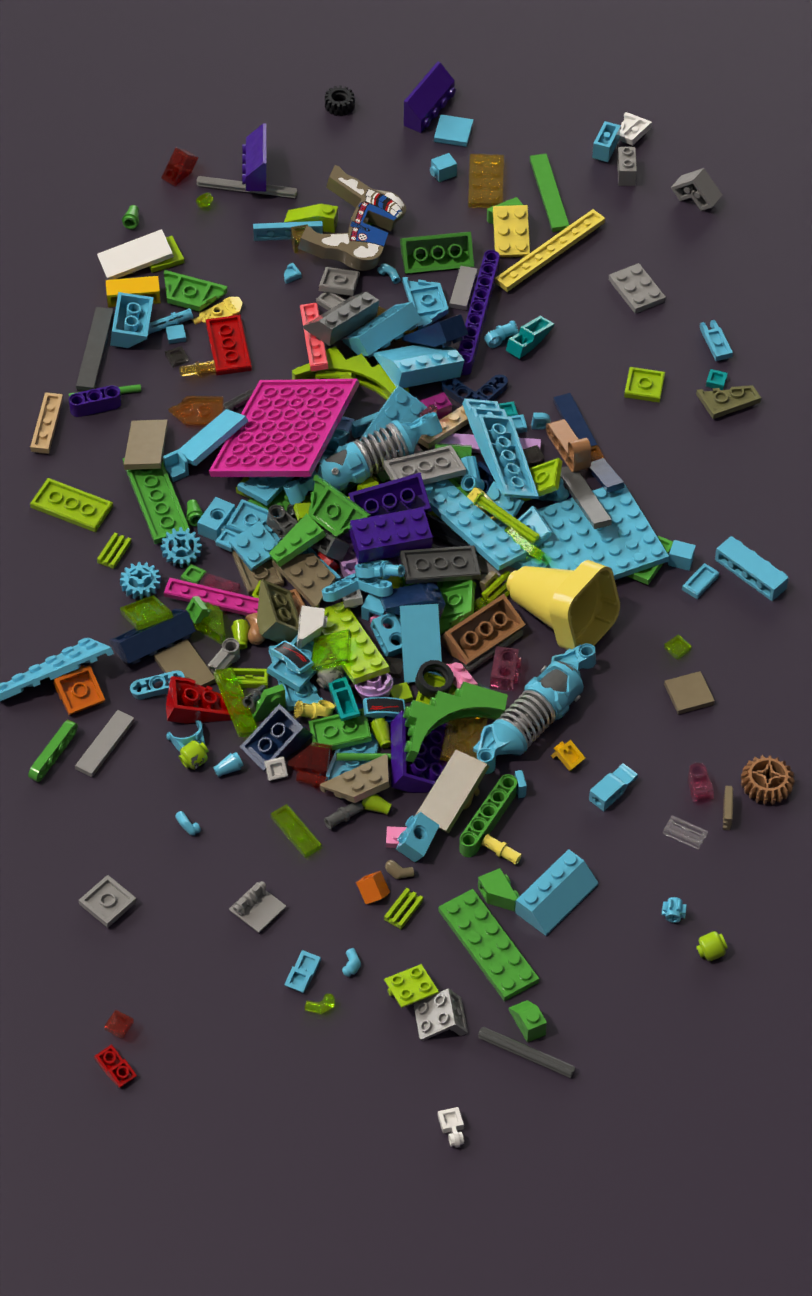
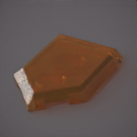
[168,396,223,426]

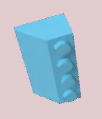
[342,302,422,358]
[515,849,598,936]

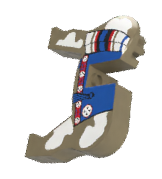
[298,165,406,271]

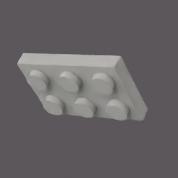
[608,263,666,314]

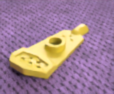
[192,297,243,325]

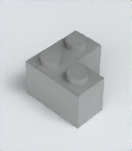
[671,168,722,211]

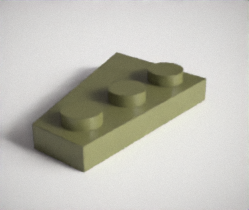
[696,385,761,419]

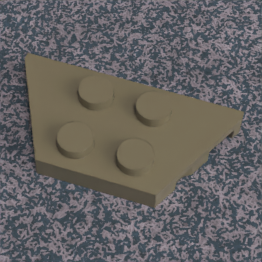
[272,553,336,608]
[320,754,390,803]

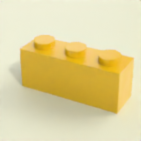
[106,276,161,308]

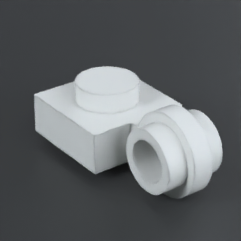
[437,1107,464,1148]

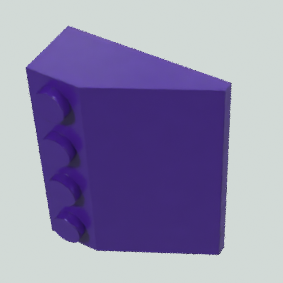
[391,711,454,793]

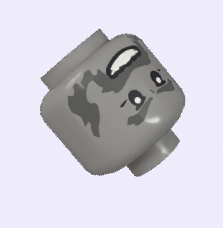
[316,661,345,689]

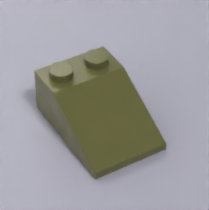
[257,579,299,644]

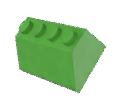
[400,232,474,273]

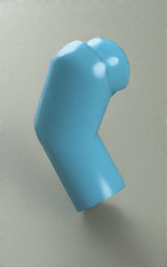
[175,811,201,835]
[342,948,361,977]

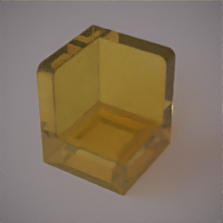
[291,224,308,253]

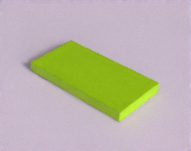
[30,478,113,532]

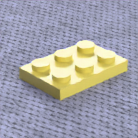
[493,205,530,257]

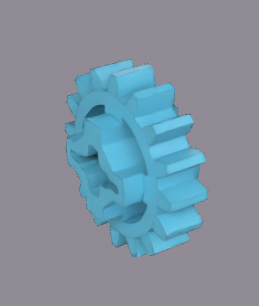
[161,527,202,568]
[120,562,161,600]

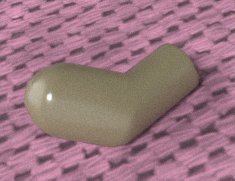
[385,860,414,879]

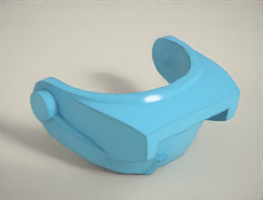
[166,720,205,751]

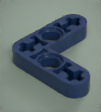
[441,374,508,405]

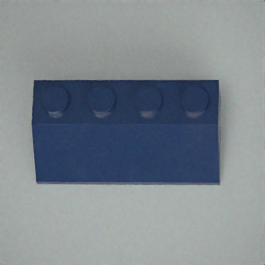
[109,608,196,665]

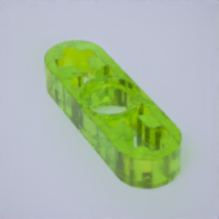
[504,526,546,561]

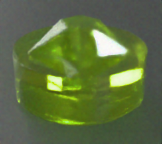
[196,193,213,208]

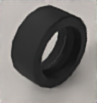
[415,660,454,698]

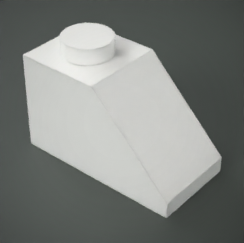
[297,606,327,649]

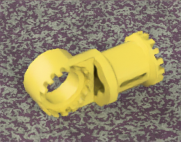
[294,700,335,720]

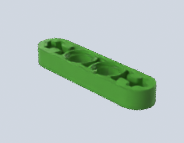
[28,720,78,782]

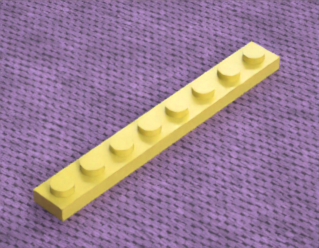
[495,209,605,292]

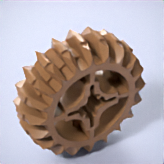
[741,754,795,805]

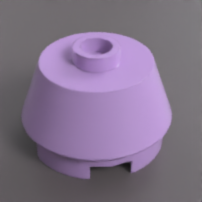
[355,673,393,699]

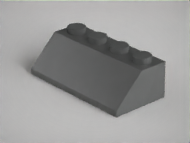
[303,292,379,346]

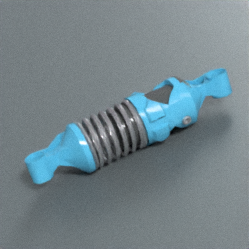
[283,412,443,505]
[473,643,596,774]

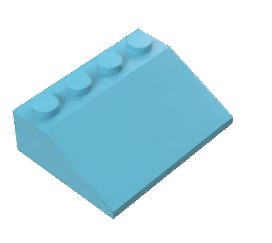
[373,344,464,388]

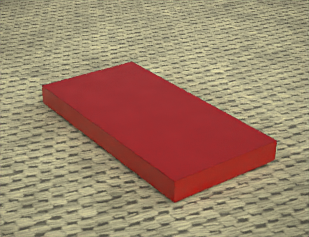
[205,315,252,376]

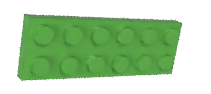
[122,458,190,544]
[438,889,539,1001]

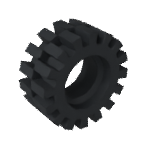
[325,85,355,116]

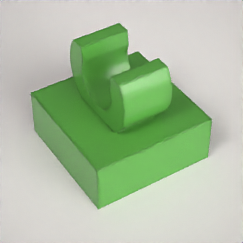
[186,596,212,624]

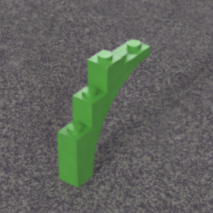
[403,682,508,762]

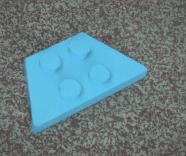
[402,277,449,330]

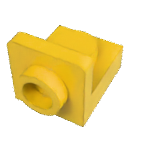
[551,740,585,771]

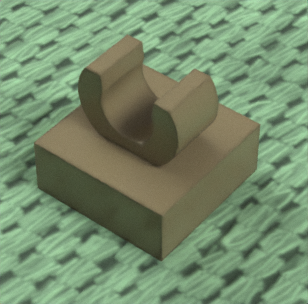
[477,571,501,597]

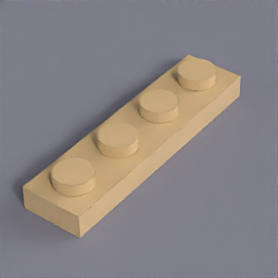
[30,392,63,454]
[418,405,469,449]

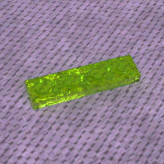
[213,668,257,737]

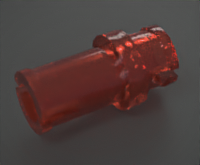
[296,769,328,788]

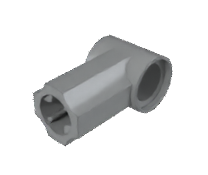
[207,638,240,677]

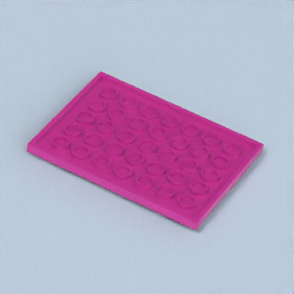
[209,379,359,477]

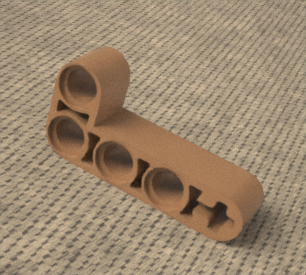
[546,419,591,472]

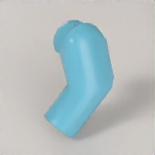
[377,263,401,284]

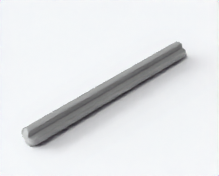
[197,176,297,198]

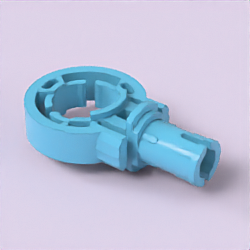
[355,560,405,579]

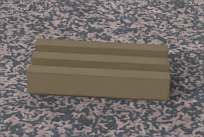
[723,786,733,830]

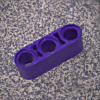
[69,385,121,417]

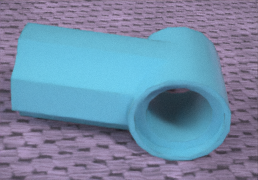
[461,456,485,492]

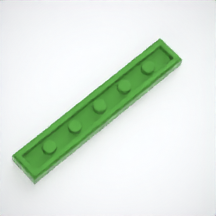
[530,154,569,232]

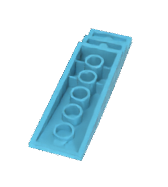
[462,399,539,499]

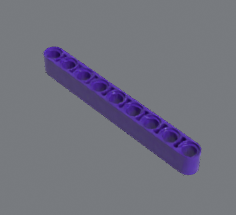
[458,250,499,375]

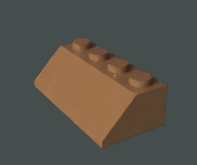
[440,594,526,665]

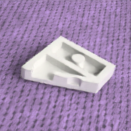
[619,112,652,146]

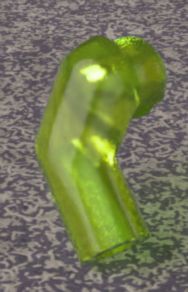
[305,994,335,1014]

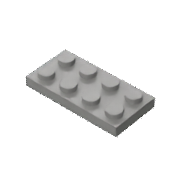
[383,445,466,485]

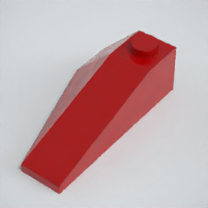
[166,676,248,723]

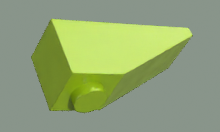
[284,204,338,233]

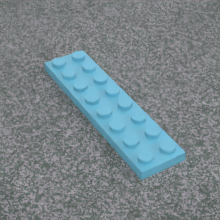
[425,479,527,571]

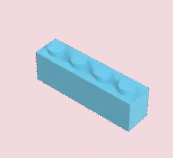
[715,536,789,601]

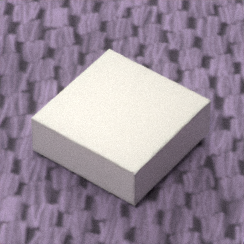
[264,757,288,781]

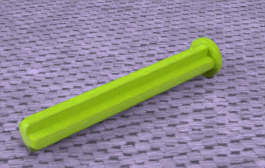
[473,492,539,543]

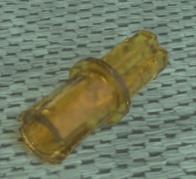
[179,360,216,376]

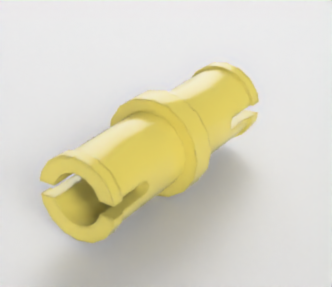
[481,834,522,865]

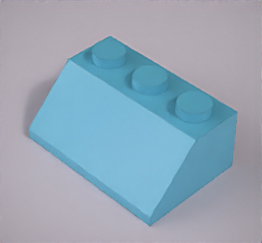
[110,292,154,348]

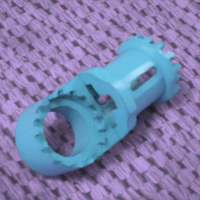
[484,320,519,348]

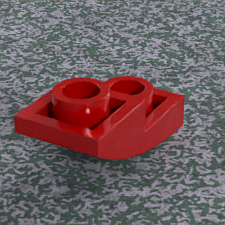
[94,1044,137,1088]

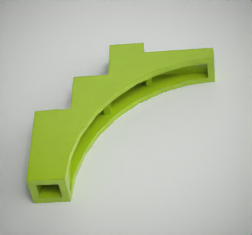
[292,346,409,400]

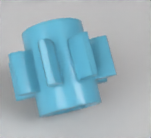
[661,897,687,923]

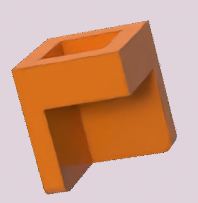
[356,870,390,904]

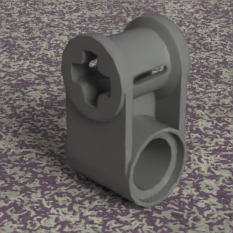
[266,505,298,540]

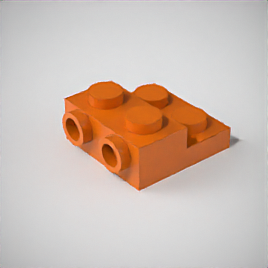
[53,665,105,716]

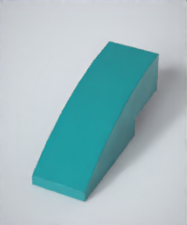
[506,315,554,359]
[328,677,360,721]

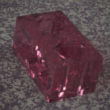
[490,646,522,691]

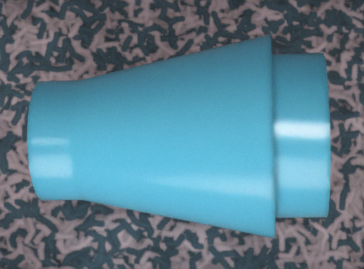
[213,752,244,777]

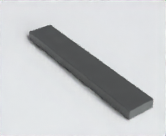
[76,307,114,391]
[560,466,612,529]

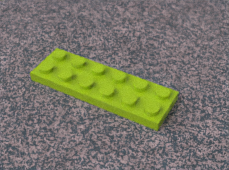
[321,602,390,685]

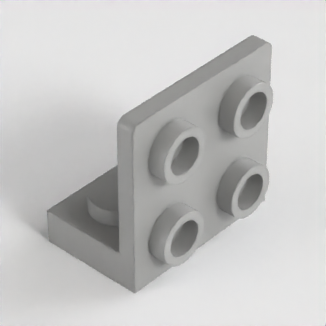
[414,988,468,1041]

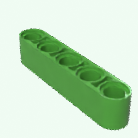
[459,774,517,857]

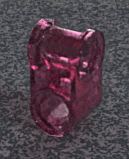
[687,763,714,802]

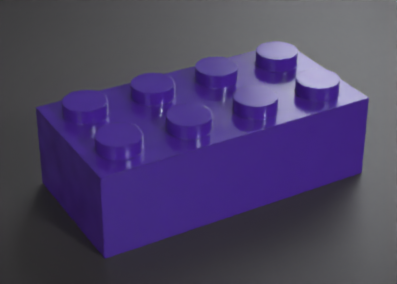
[350,507,433,564]

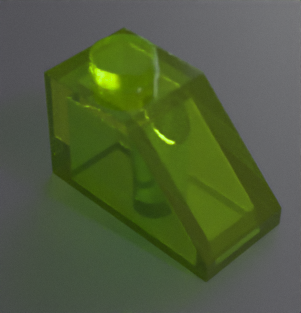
[193,602,225,645]

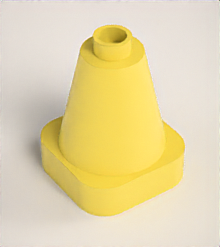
[506,560,620,650]

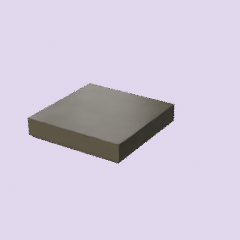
[664,671,715,714]

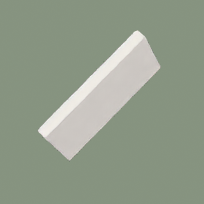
[97,229,174,280]

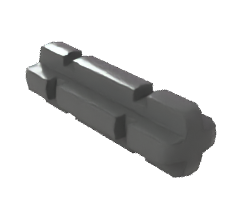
[223,389,253,411]

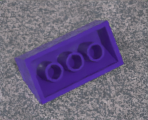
[404,61,456,133]
[242,123,266,192]
[348,472,432,517]

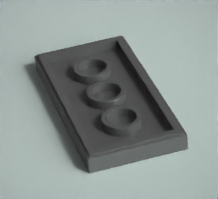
[400,545,481,584]

